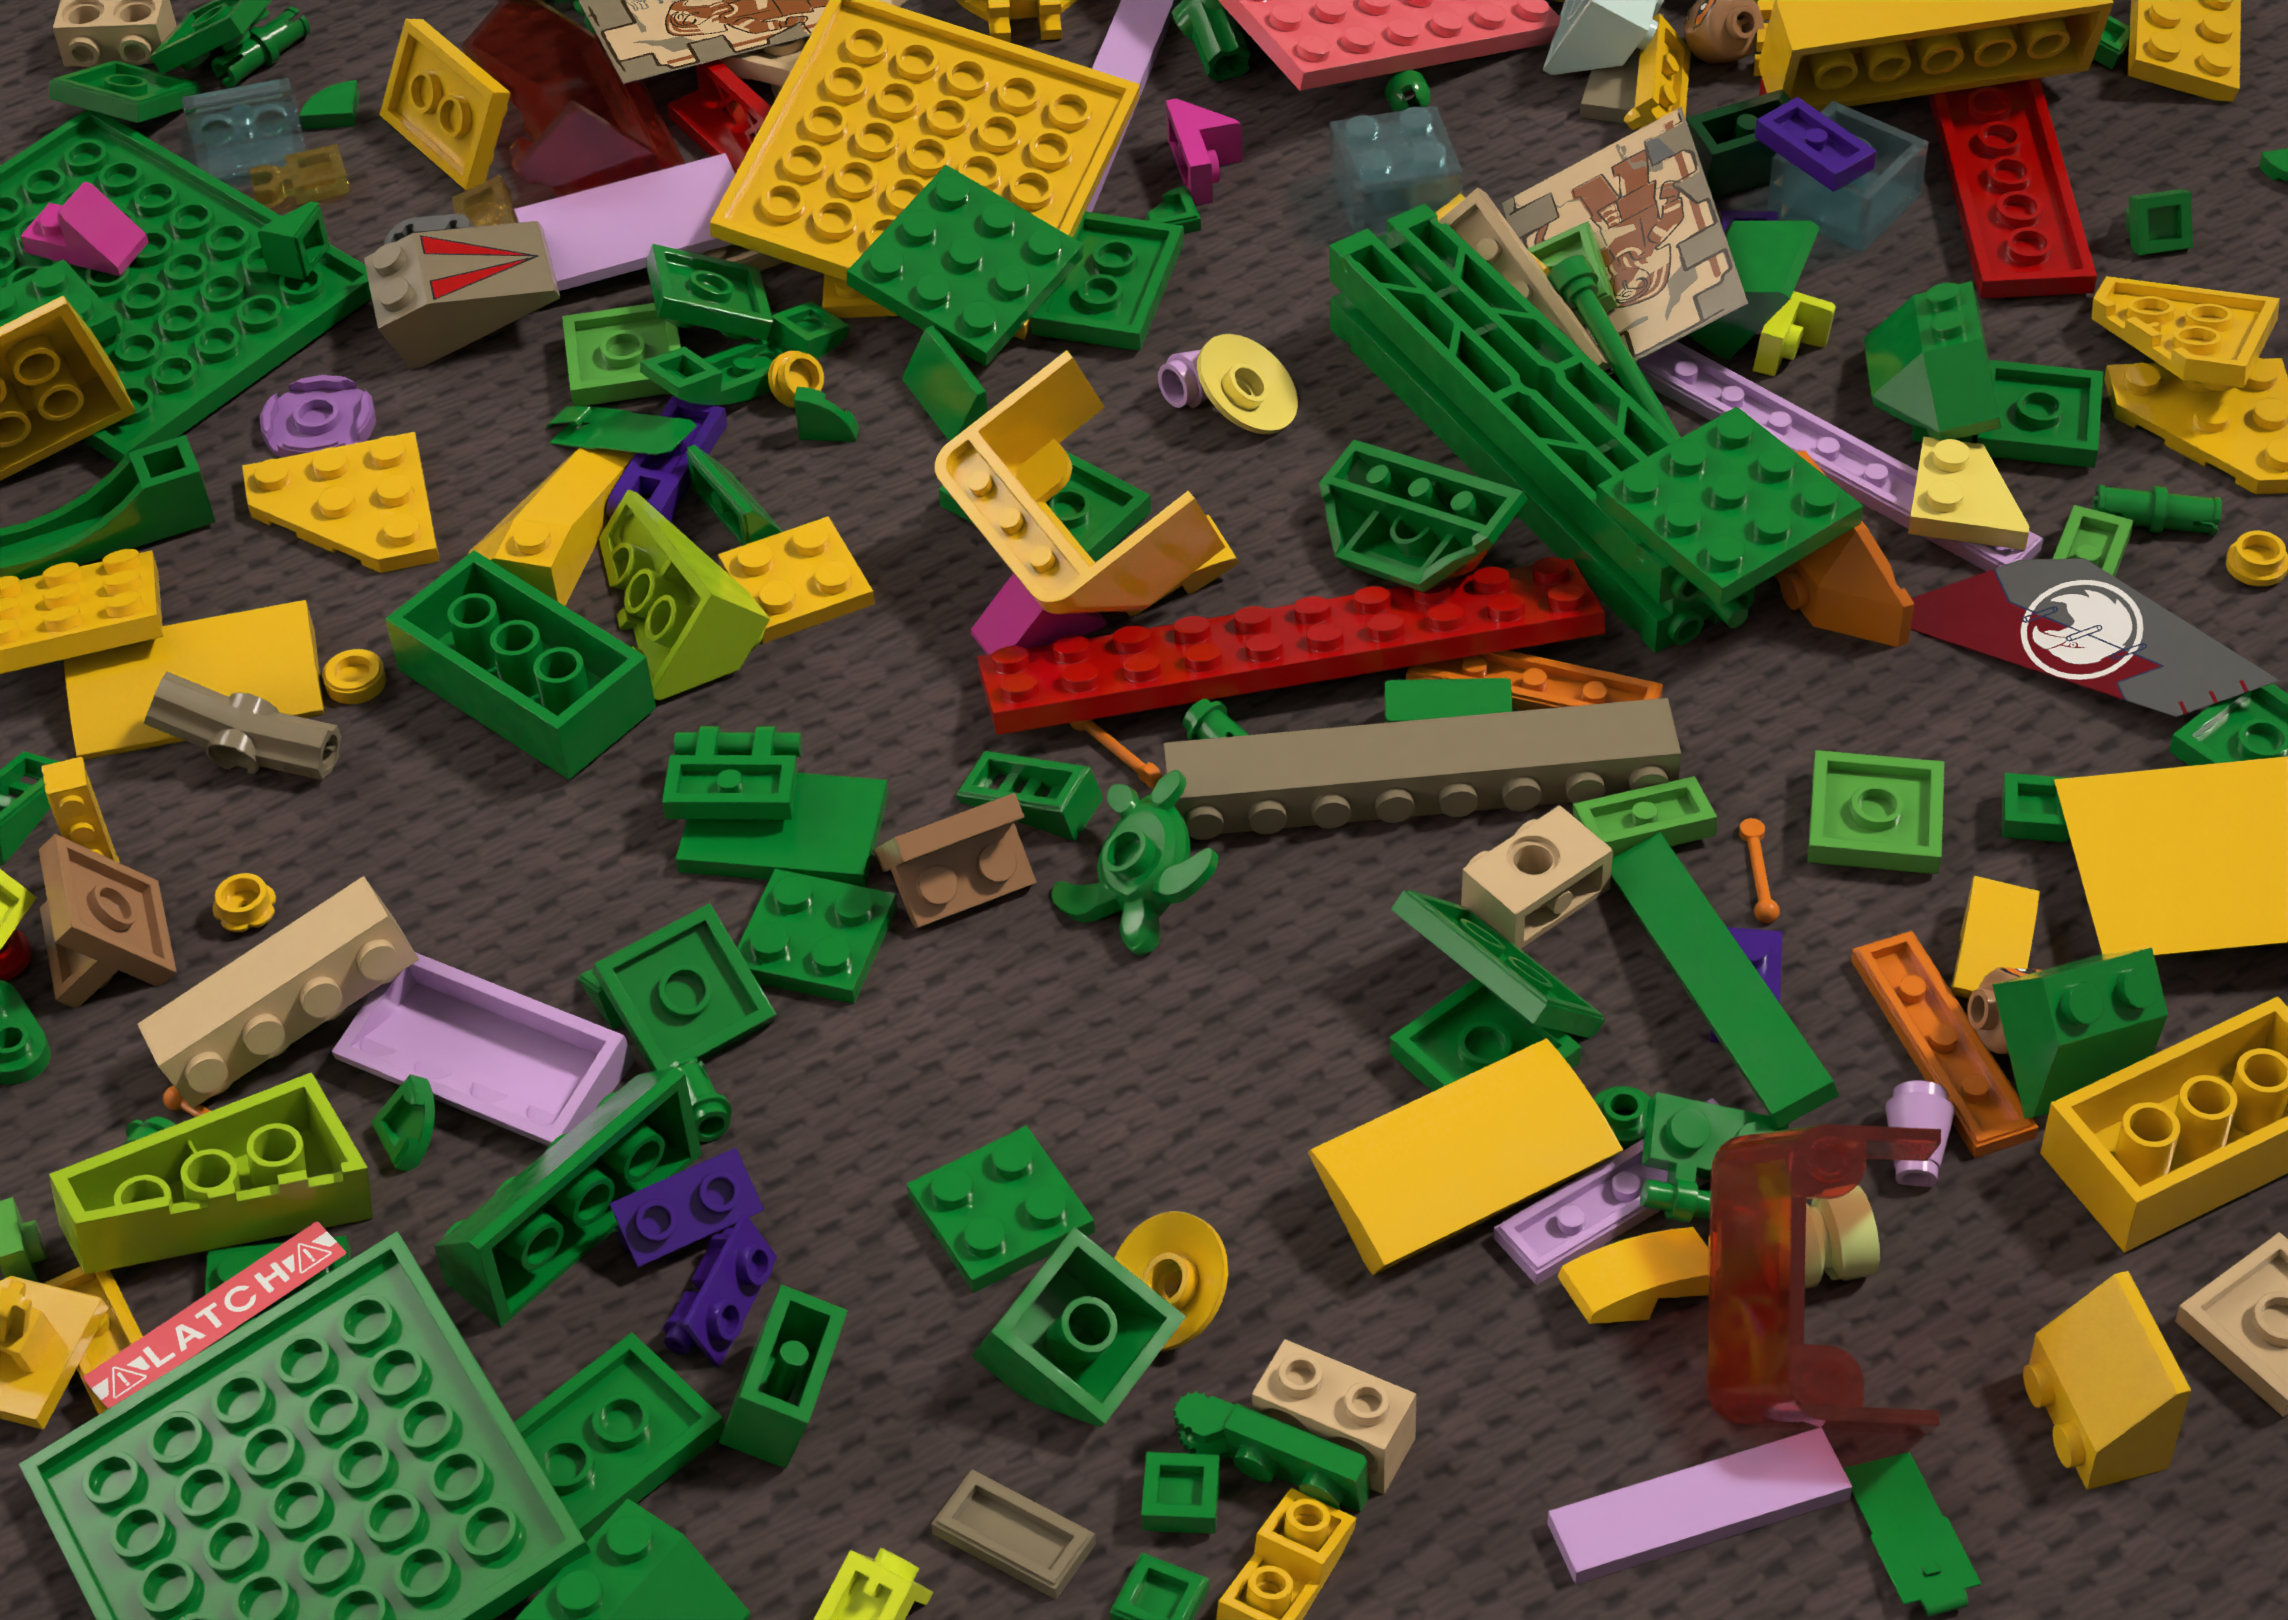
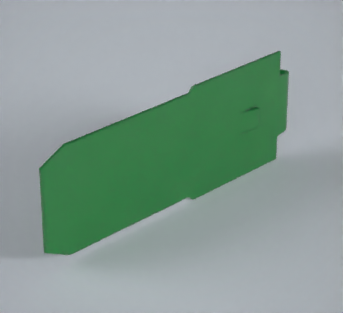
[546,406,697,455]
[1843,1452,1982,1617]

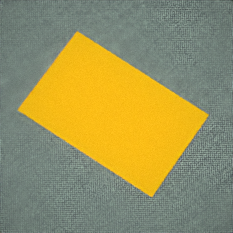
[2054,756,2288,955]

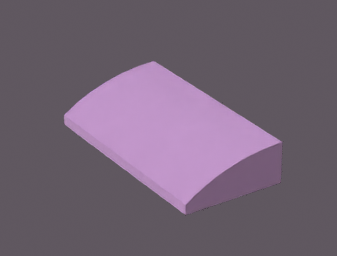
[514,153,735,291]
[332,952,635,1146]

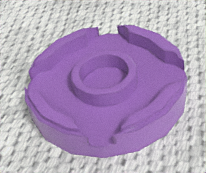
[260,375,376,458]

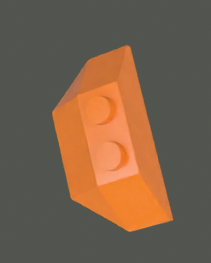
[1774,450,1914,647]

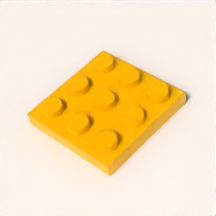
[0,549,163,674]

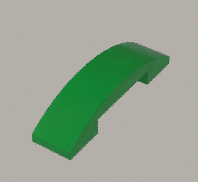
[640,301,849,405]

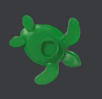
[1051,770,1219,957]

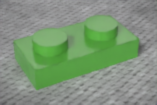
[2053,505,2134,577]
[1573,776,1717,857]

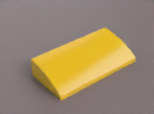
[64,600,325,760]
[1308,1038,1623,1276]

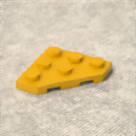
[2092,276,2280,391]
[2104,358,2288,494]
[242,432,440,573]

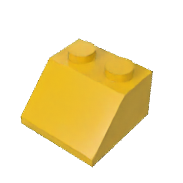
[2023,1271,2191,1490]

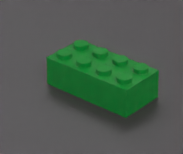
[385,550,656,780]

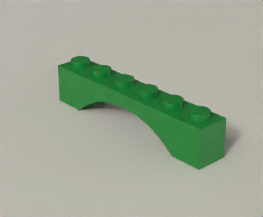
[0,435,216,580]

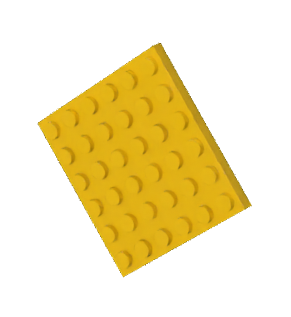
[710,0,1140,340]

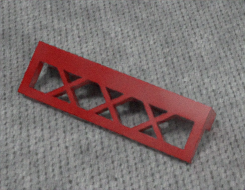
[667,59,771,174]

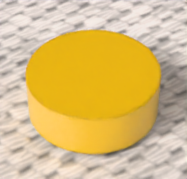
[322,649,386,704]

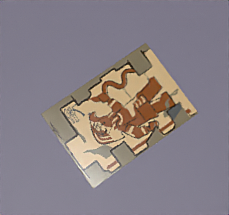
[579,0,894,84]
[1502,107,1748,375]

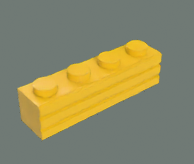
[42,757,120,863]

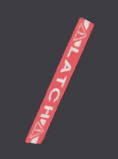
[83,1222,346,1409]

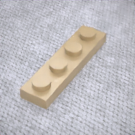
[1439,188,1610,371]

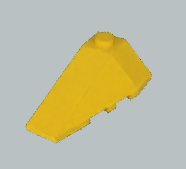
[468,448,636,606]

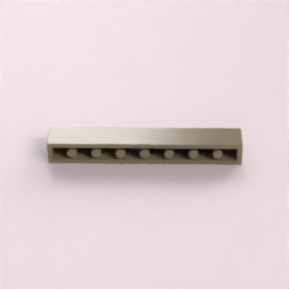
[1164,698,1681,840]

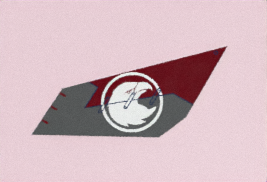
[1911,558,2280,717]

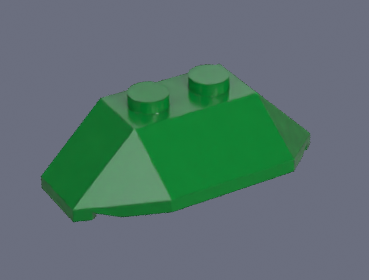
[1864,281,2001,441]
[1319,439,1528,592]

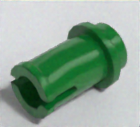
[1183,699,1249,740]
[667,1057,732,1142]

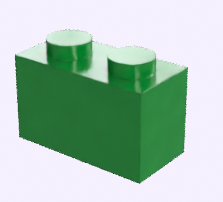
[719,1284,848,1469]

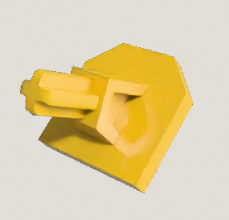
[0,1276,109,1430]

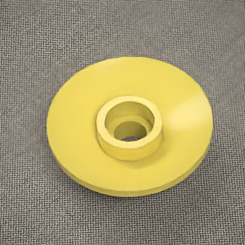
[1197,334,1298,434]

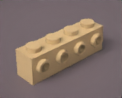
[138,876,419,1109]

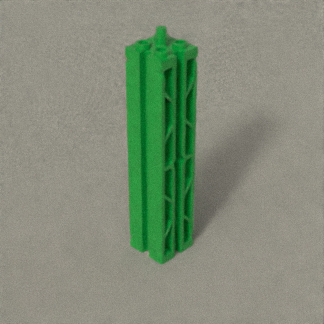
[1329,203,1755,653]

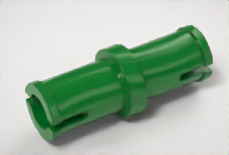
[211,6,310,88]
[2092,484,2222,536]

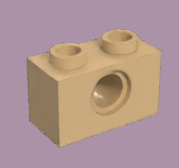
[1461,805,1613,949]

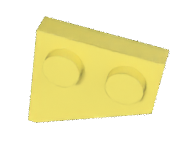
[1908,437,2030,550]

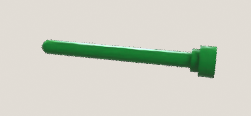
[1547,255,1681,440]

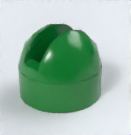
[1385,70,1431,118]

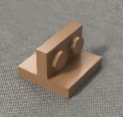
[873,793,1037,929]
[39,834,177,1008]

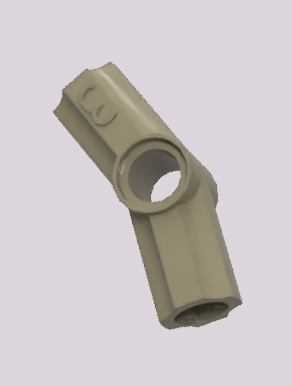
[144,671,342,780]

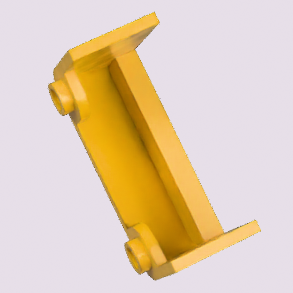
[935,350,1225,614]

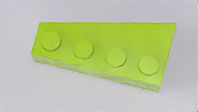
[49,1072,373,1274]

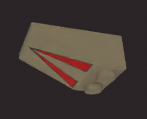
[364,221,560,369]

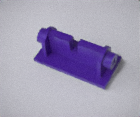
[609,1147,764,1268]
[663,1214,777,1367]

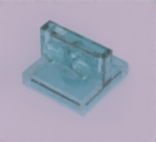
[182,78,310,187]

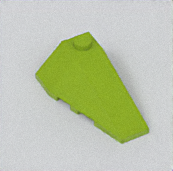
[599,489,770,701]

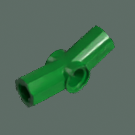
[1172,0,1251,82]

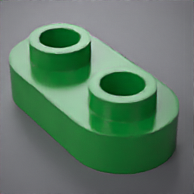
[0,980,51,1085]

